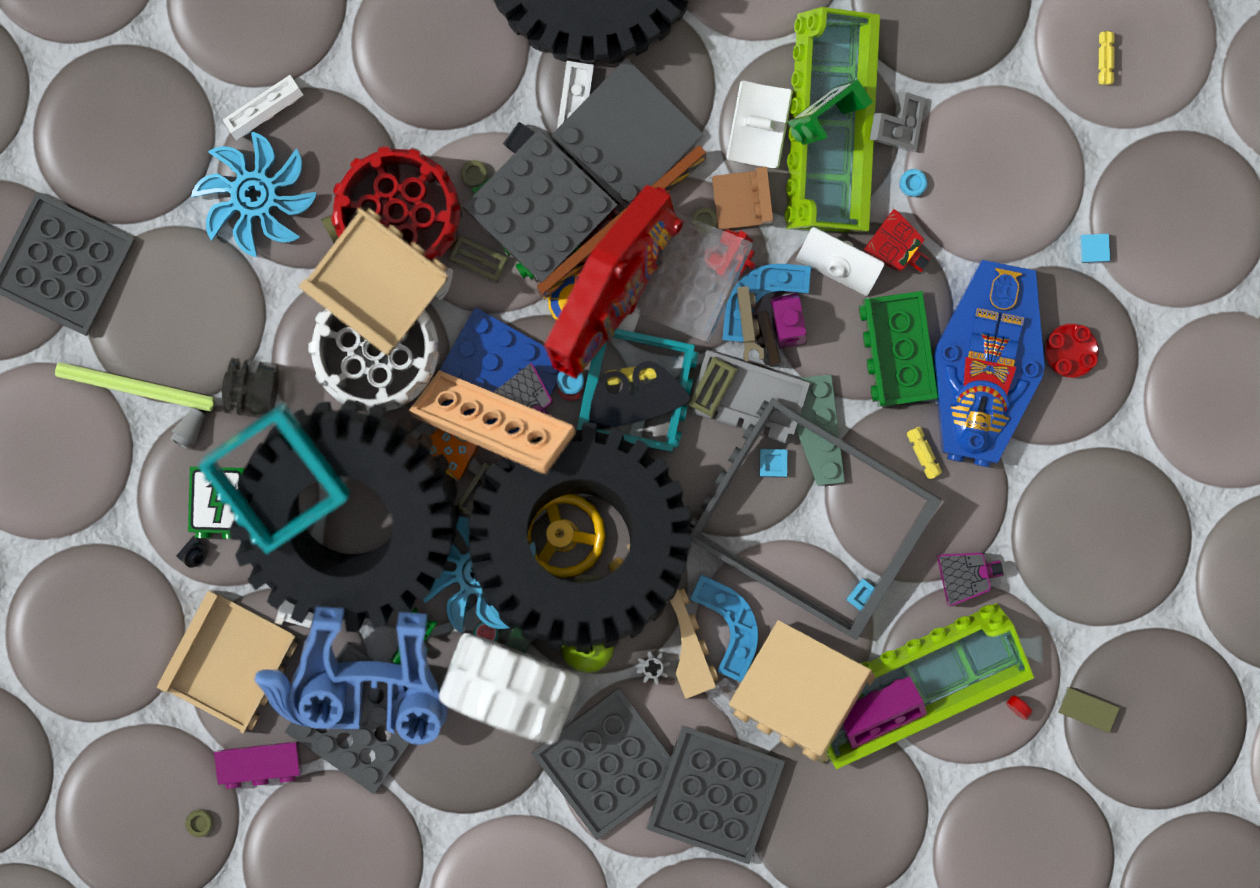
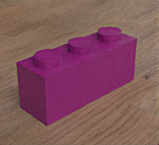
[841,676,927,749]
[214,741,302,789]

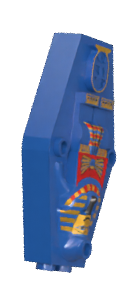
[933,260,1045,468]

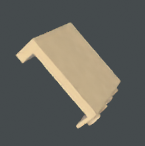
[299,208,449,357]
[156,590,298,734]
[728,620,876,762]

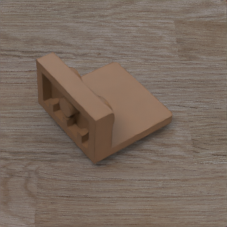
[712,167,773,230]

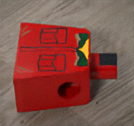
[863,209,931,272]

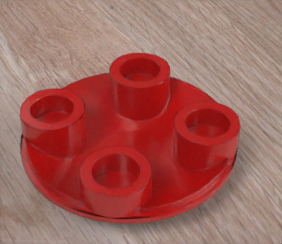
[1045,324,1099,378]

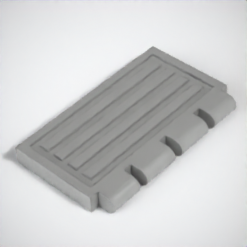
[692,350,811,443]

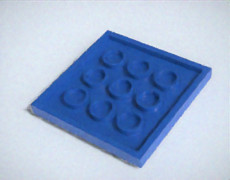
[440,307,560,434]

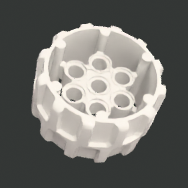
[308,309,440,413]
[439,633,580,744]

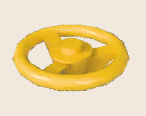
[527,494,606,579]

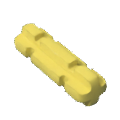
[1098,31,1115,85]
[606,366,656,385]
[907,427,942,479]

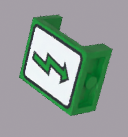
[788,80,873,145]
[188,466,244,539]

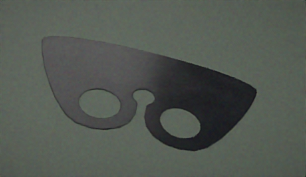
[589,361,690,429]

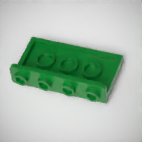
[859,291,938,407]

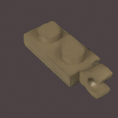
[737,286,764,362]

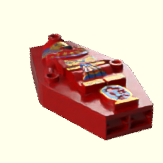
[544,185,684,379]

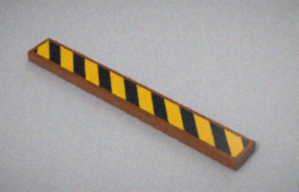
[537,146,706,300]

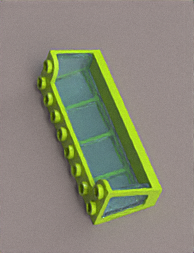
[784,7,880,233]
[827,603,1034,769]

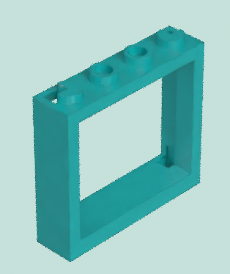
[576,329,699,453]
[198,403,350,554]

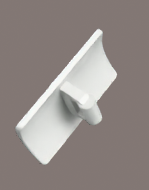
[726,81,793,169]
[795,227,884,296]

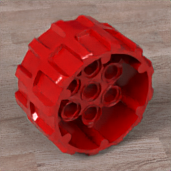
[331,146,462,262]

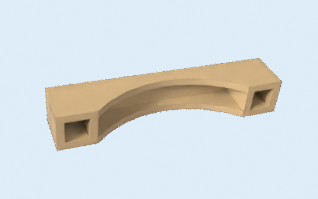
[627,544,719,699]

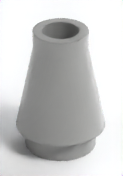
[170,407,205,450]

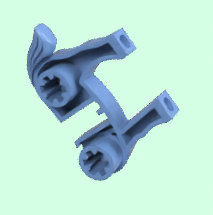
[255,607,448,745]

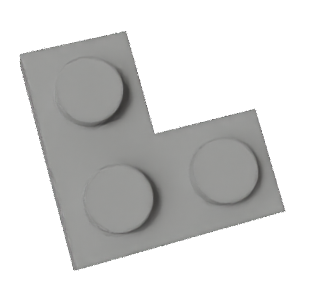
[870,92,925,151]

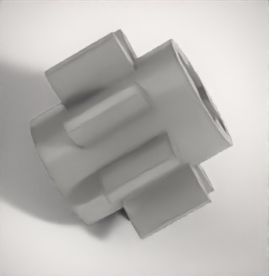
[636,651,670,685]

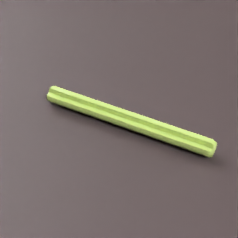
[55,362,215,411]

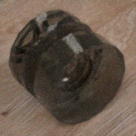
[222,357,280,418]

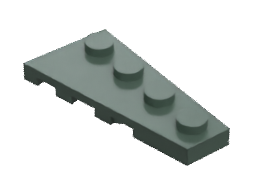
[796,374,844,486]

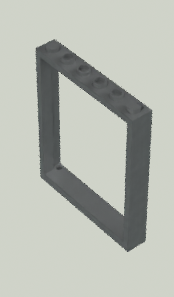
[689,397,942,640]

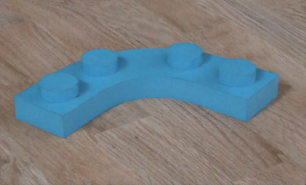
[722,264,811,343]
[690,575,758,682]

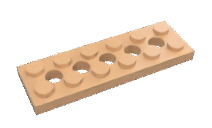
[409,370,575,474]

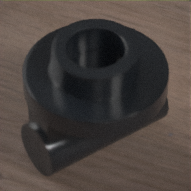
[176,535,208,568]

